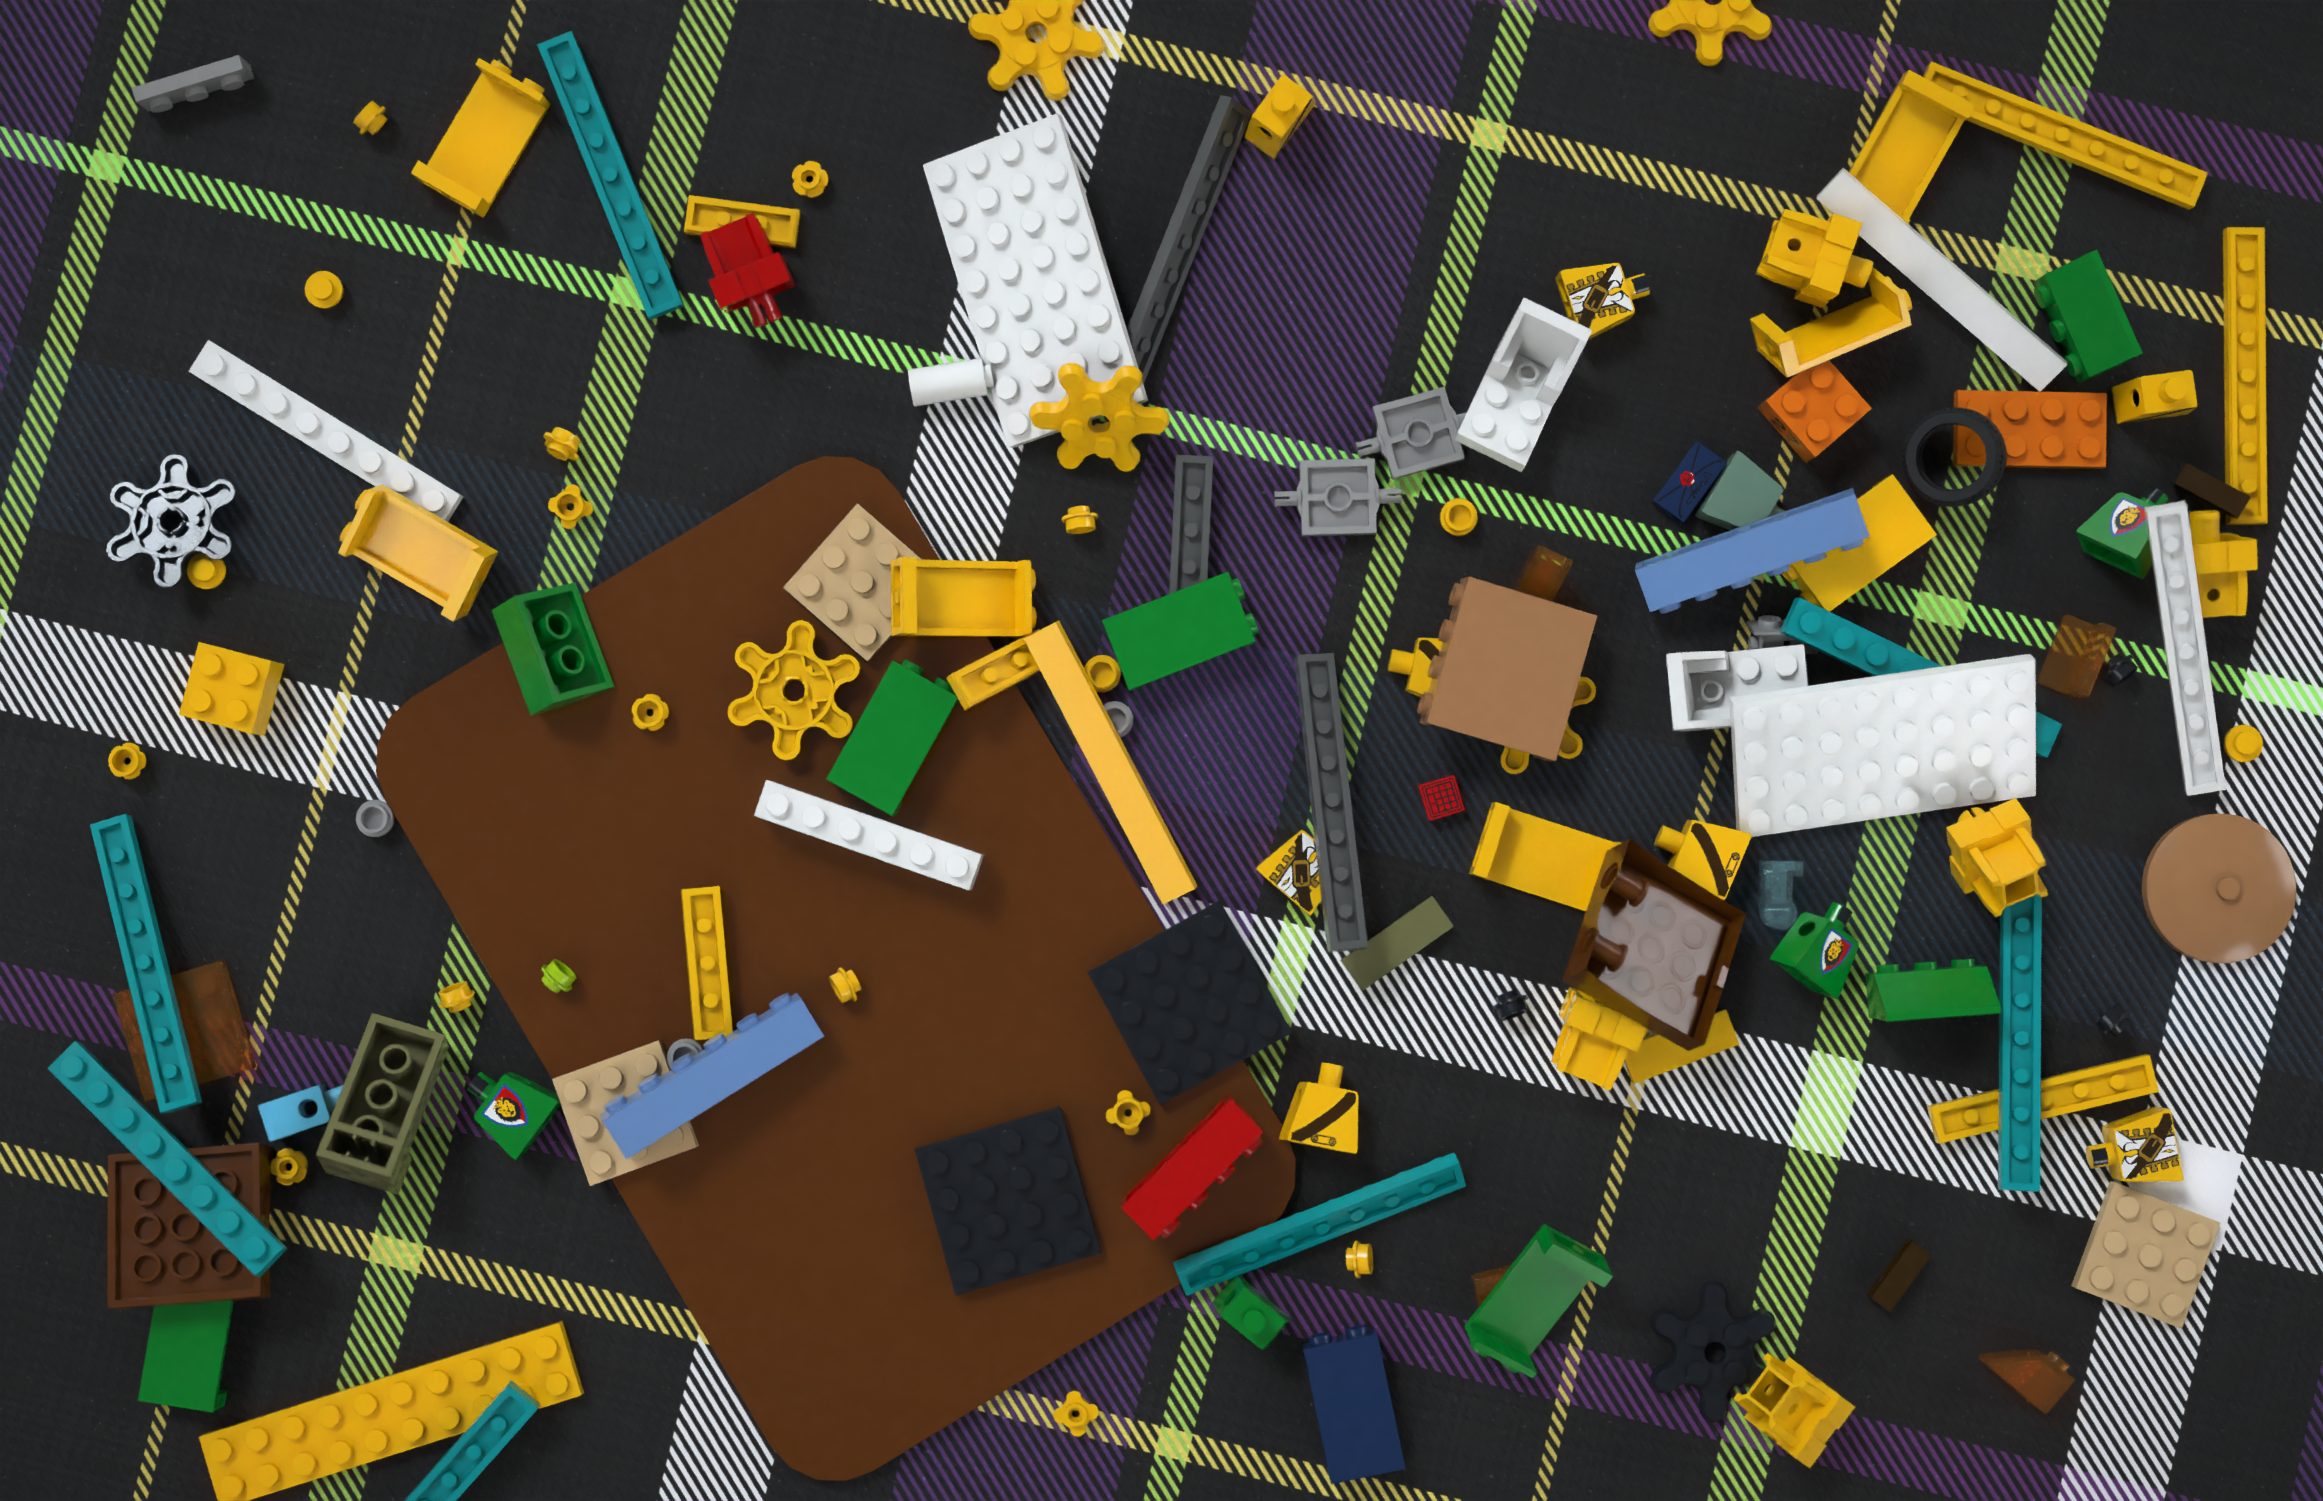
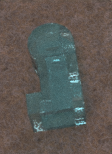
[1759,860,1803,930]

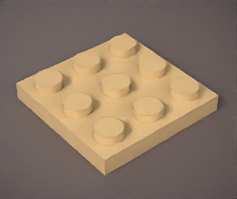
[783,503,922,662]
[552,1040,699,1186]
[2071,1181,2221,1329]

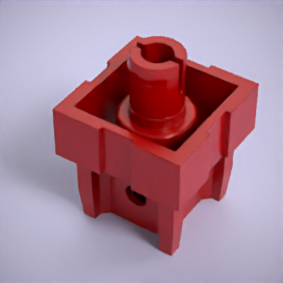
[700,213,796,328]

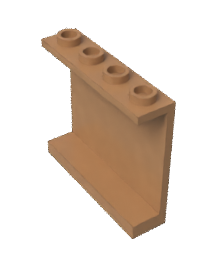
[1417,577,1597,761]

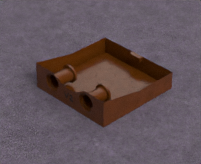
[1562,839,1746,1051]
[107,1143,273,1310]

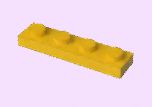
[681,886,733,1040]

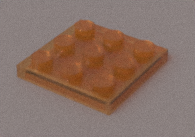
[112,960,257,1102]

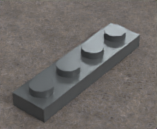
[1169,455,1213,594]

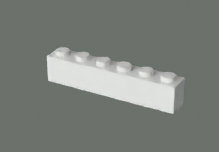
[754,780,984,890]

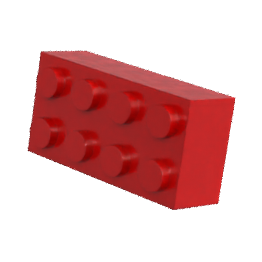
[1121,1094,1263,1241]

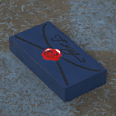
[1652,441,1727,524]

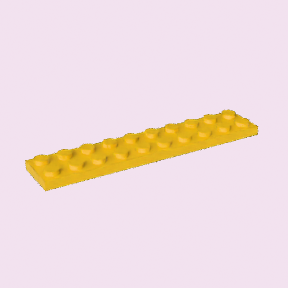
[199,1321,584,1501]

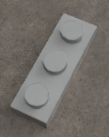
[132,55,254,113]

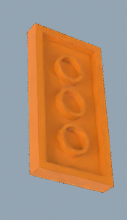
[1953,390,2107,469]

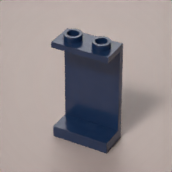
[1301,1324,1406,1484]

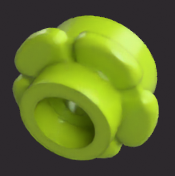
[541,959,577,993]

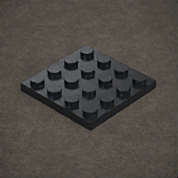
[1088,900,1292,1105]
[915,1106,1101,1295]

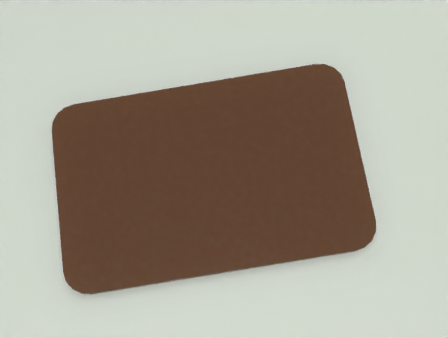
[376,456,1296,1481]

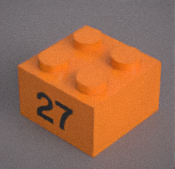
[1757,360,1872,463]

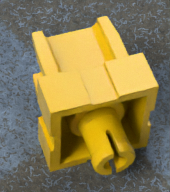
[1756,209,1873,308]
[2189,510,2258,618]
[1946,798,2048,917]
[1551,987,1647,1091]
[1733,1353,1855,1468]

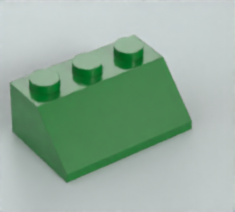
[2034,250,2143,383]
[492,582,614,716]
[1865,958,2001,1021]

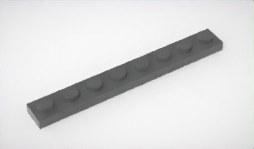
[1127,95,1252,384]
[1294,653,1368,952]

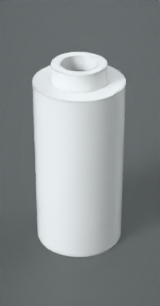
[908,358,994,407]

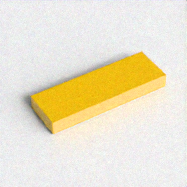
[684,195,801,249]
[946,629,1040,710]
[1624,1009,1740,1084]

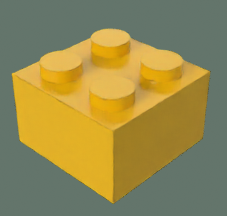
[179,642,285,736]

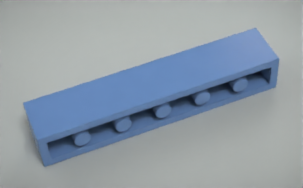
[1635,488,1870,614]
[601,993,824,1160]

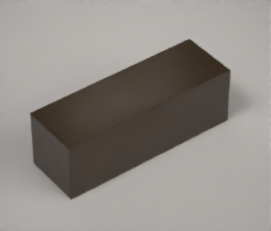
[2174,463,2251,520]
[1866,1238,1932,1312]

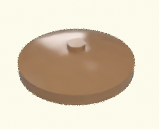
[2142,814,2296,963]

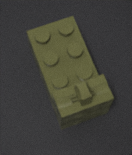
[316,1013,449,1194]

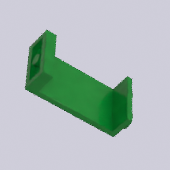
[1102,572,1259,692]
[826,659,960,817]
[1465,1224,1613,1378]
[138,1301,234,1413]

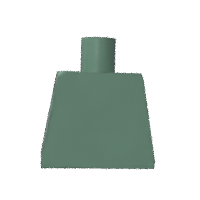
[1695,450,1785,530]

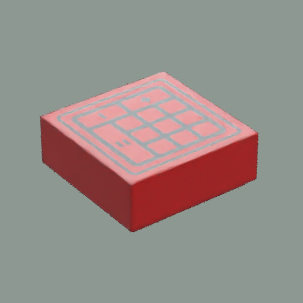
[1418,775,1465,821]

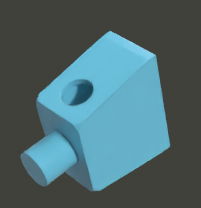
[258,1084,343,1142]

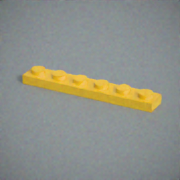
[1927,1054,2159,1144]

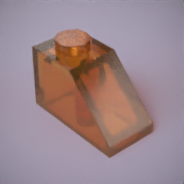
[1513,545,1573,602]
[1978,1349,2075,1414]

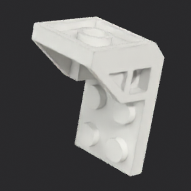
[1454,298,1592,472]
[1666,644,1809,732]

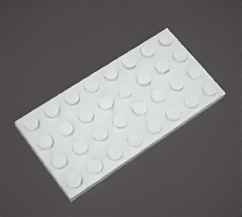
[923,113,1148,448]
[1730,654,2036,837]

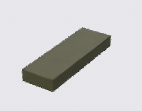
[1340,896,1454,991]

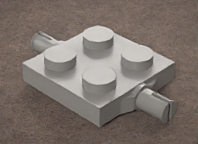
[1355,387,1467,480]
[1274,458,1402,536]

